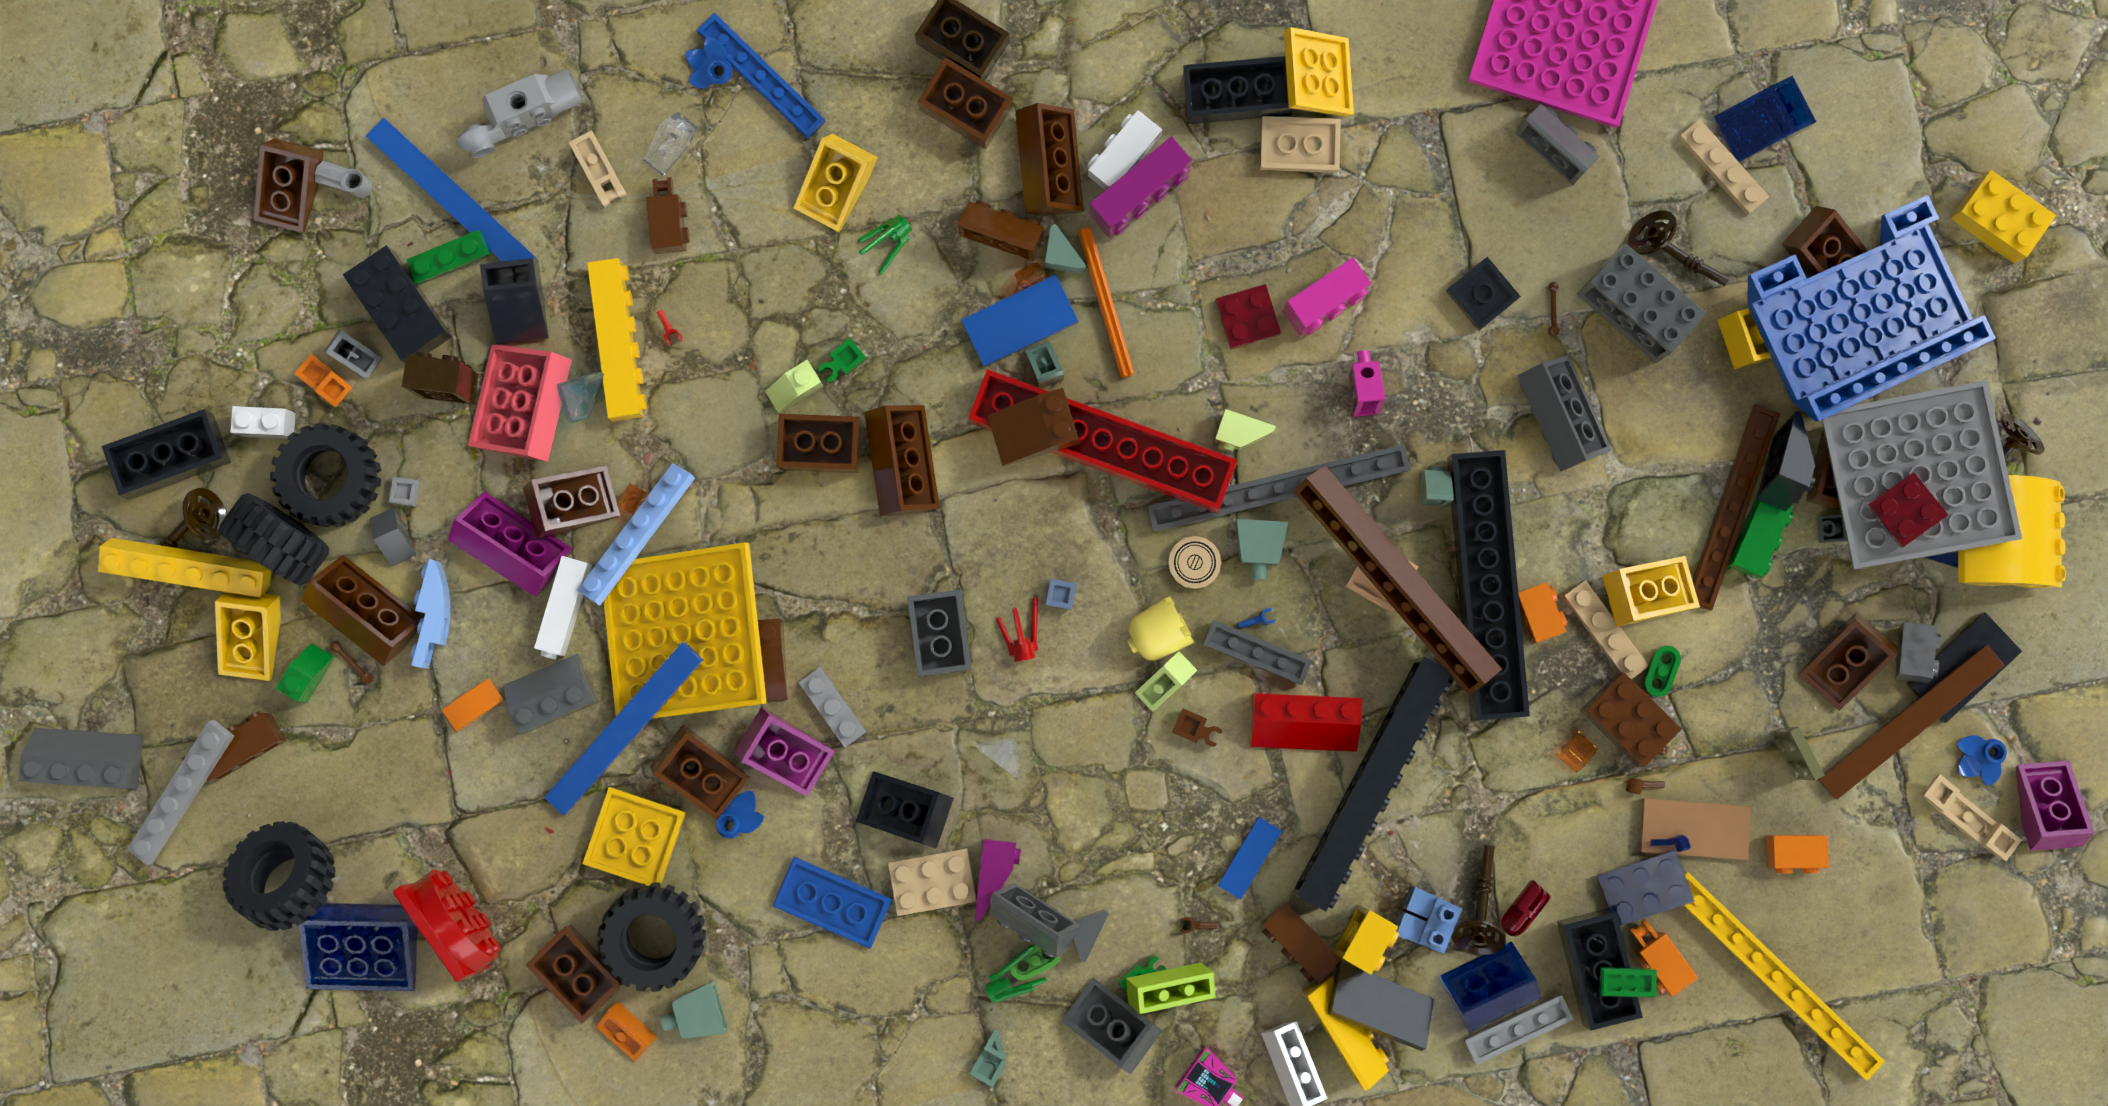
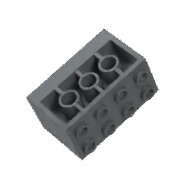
[1576,243,1707,363]

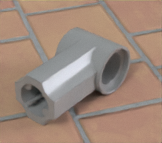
[315,161,372,198]

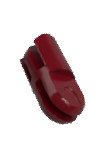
[1501,880,1551,937]

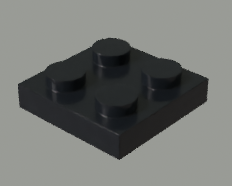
[1446,256,1521,331]

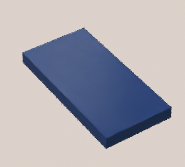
[961,274,1079,368]
[772,856,893,949]

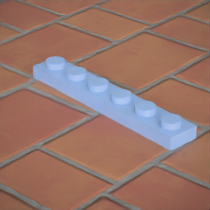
[577,463,695,606]

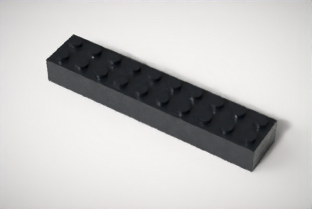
[1447,450,1530,721]
[1292,656,1453,912]

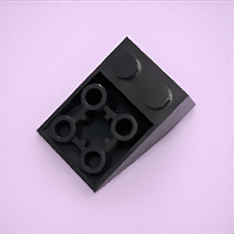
[480,258,549,344]

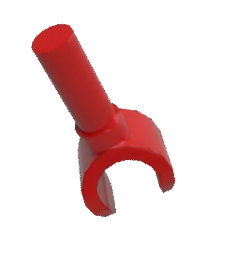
[656,309,682,346]

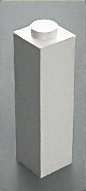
[534,556,592,660]

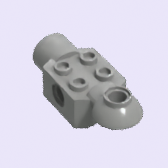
[456,68,584,158]

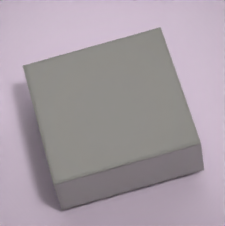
[388,476,421,507]

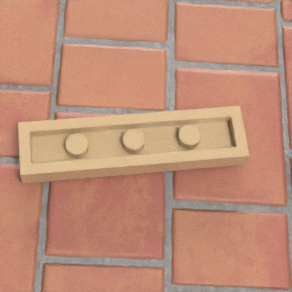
[1678,119,1769,215]
[1562,580,1649,679]

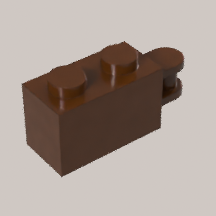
[646,177,690,254]

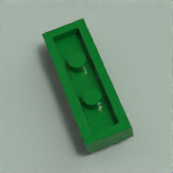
[407,230,490,285]

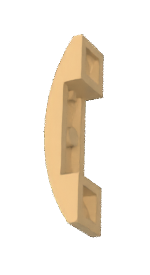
[1922,774,2022,861]

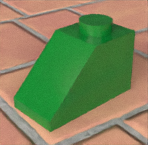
[275,643,335,703]

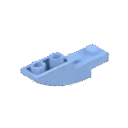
[410,559,450,669]

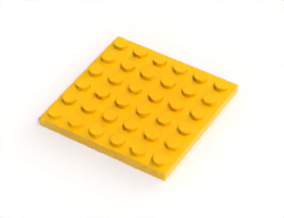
[604,542,767,719]

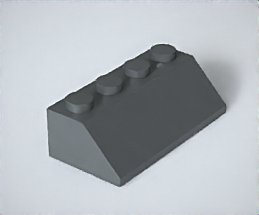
[1518,355,1611,472]
[18,728,143,789]

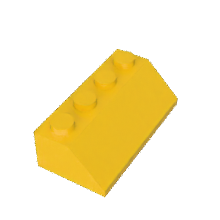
[1302,975,1389,1091]

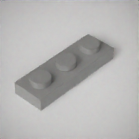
[798,667,867,748]

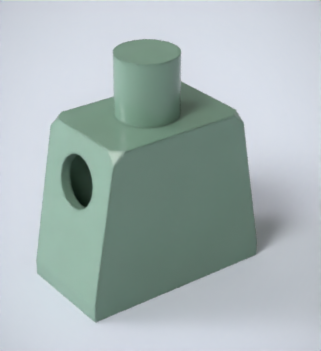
[1235,519,1288,580]
[660,981,729,1039]

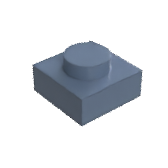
[1046,579,1077,610]

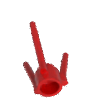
[996,597,1038,662]

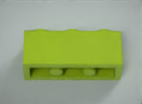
[1126,963,1216,1014]

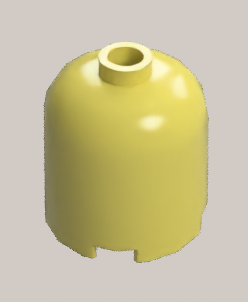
[1126,596,1195,661]

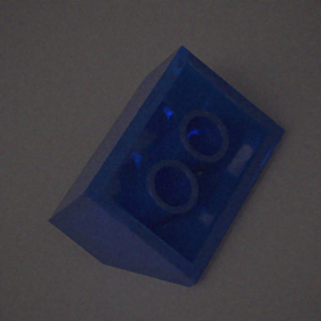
[1440,941,1542,1033]

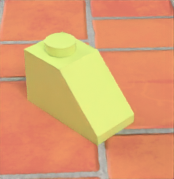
[765,360,824,414]
[1214,409,1276,453]
[1135,651,1197,712]

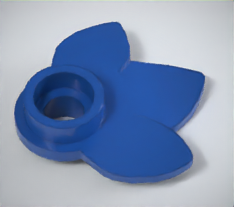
[685,36,733,88]
[1956,735,2007,786]
[716,791,764,839]

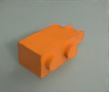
[1629,919,1698,997]

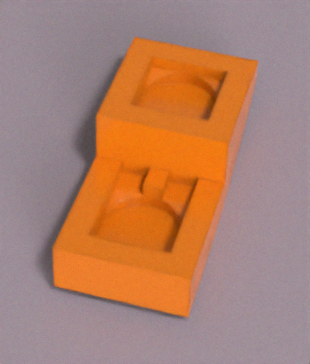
[294,353,353,408]
[442,678,504,733]

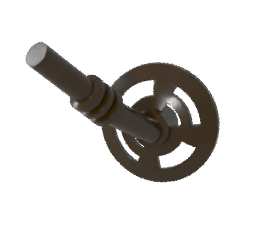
[1628,210,1730,287]
[2001,414,2045,460]
[160,488,226,548]
[1451,844,1506,955]

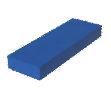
[1217,817,1282,900]

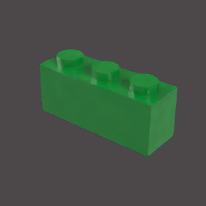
[1728,495,1794,579]

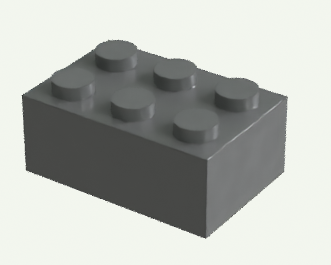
[907,589,972,677]

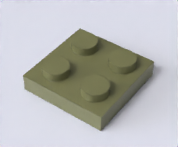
[1774,727,1825,780]

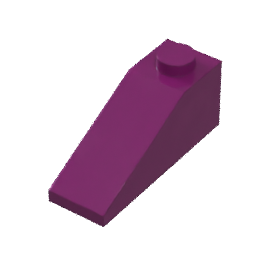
[974,839,1021,921]

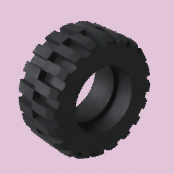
[270,423,381,527]
[219,493,329,586]
[223,821,336,931]
[597,882,706,992]

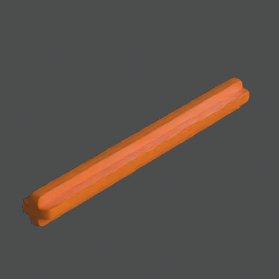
[1078,227,1134,378]

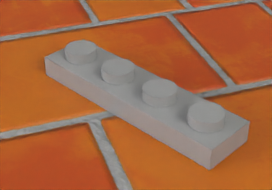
[1463,994,1574,1065]

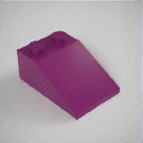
[733,707,835,797]
[2016,761,2094,851]

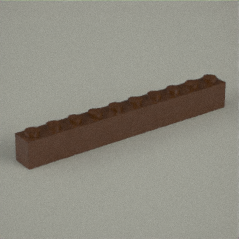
[1294,466,1502,696]

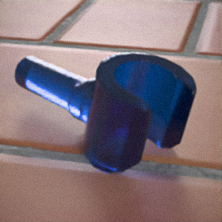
[1651,835,1691,852]

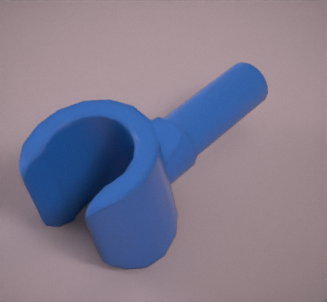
[1238,608,1276,629]

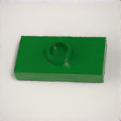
[1600,967,1657,997]

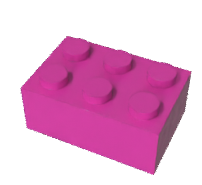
[1282,257,1371,336]

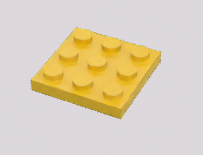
[1284,27,1354,117]
[582,787,686,886]

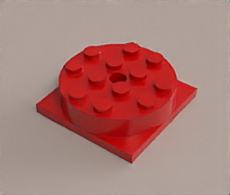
[393,869,501,982]

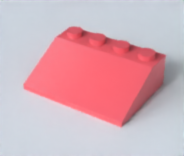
[468,344,572,462]

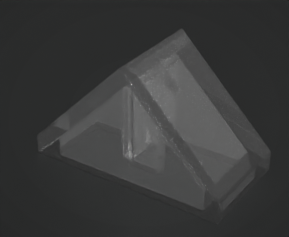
[976,737,1021,779]

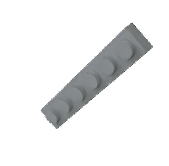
[127,720,234,865]

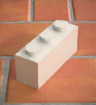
[1087,110,1162,190]
[1261,1021,1327,1106]

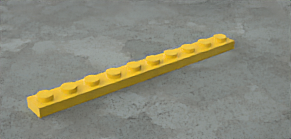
[1682,871,1885,1081]

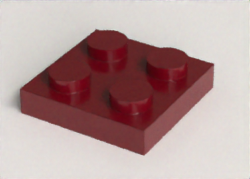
[1215,284,1281,350]
[1867,472,1948,548]

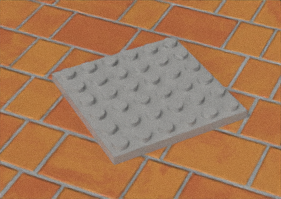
[1821,380,2022,570]

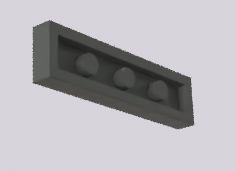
[1203,620,1312,685]

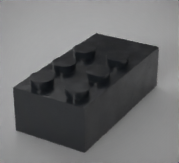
[1183,56,1293,124]
[343,245,453,363]
[102,409,231,500]
[1557,908,1643,1031]

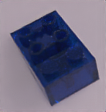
[1714,75,1817,162]

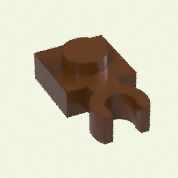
[1172,708,1222,747]

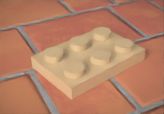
[1260,116,1341,173]
[888,848,977,916]

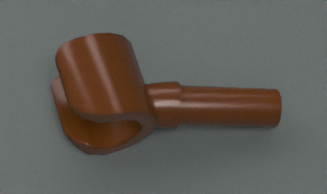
[1626,778,1665,795]
[1180,916,1218,933]

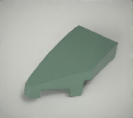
[969,1029,1006,1088]

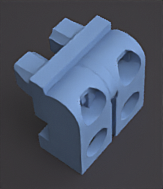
[1395,885,1462,954]

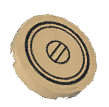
[1168,536,1221,589]

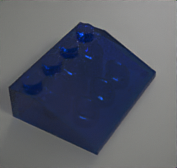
[299,903,417,991]

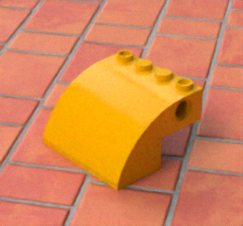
[1958,475,2066,588]

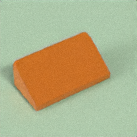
[595,1002,657,1062]

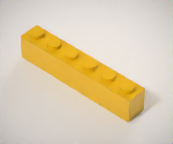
[587,258,647,421]
[98,538,272,598]

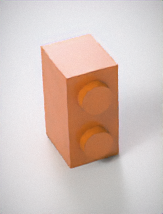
[1518,582,1567,644]
[1766,835,1829,874]

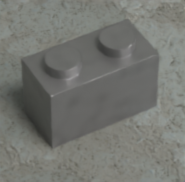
[1895,622,1941,683]

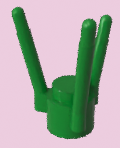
[858,214,912,274]
[985,945,1047,1004]

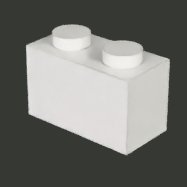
[230,406,296,439]

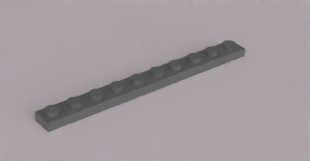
[1147,444,1411,532]

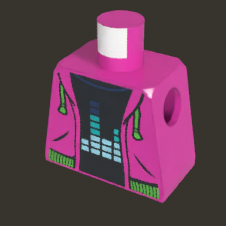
[1349,350,1385,417]
[1175,1045,1244,1106]

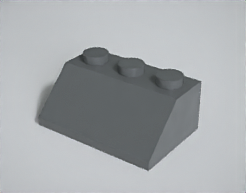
[1515,104,1600,185]
[504,654,598,734]
[990,883,1081,958]

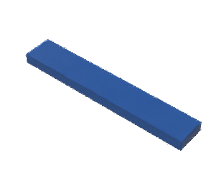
[696,12,826,140]

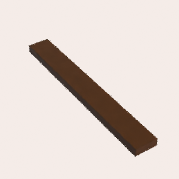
[1692,405,1781,611]
[1818,645,2005,800]

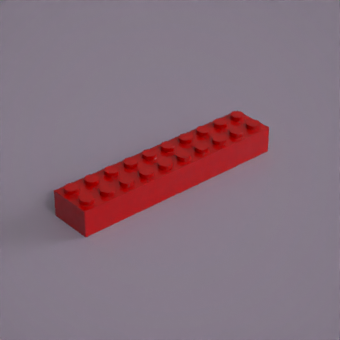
[968,369,1237,513]

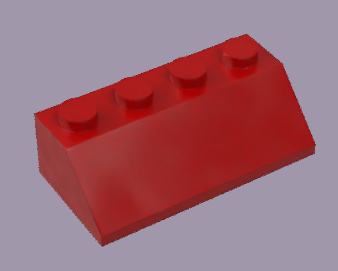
[1250,693,1362,752]

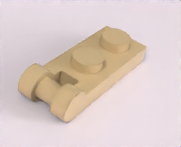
[569,130,627,208]

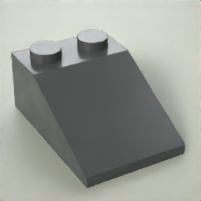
[1061,977,1163,1074]

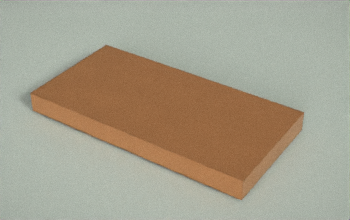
[1639,798,1751,860]

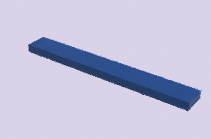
[366,117,537,262]
[544,642,704,816]

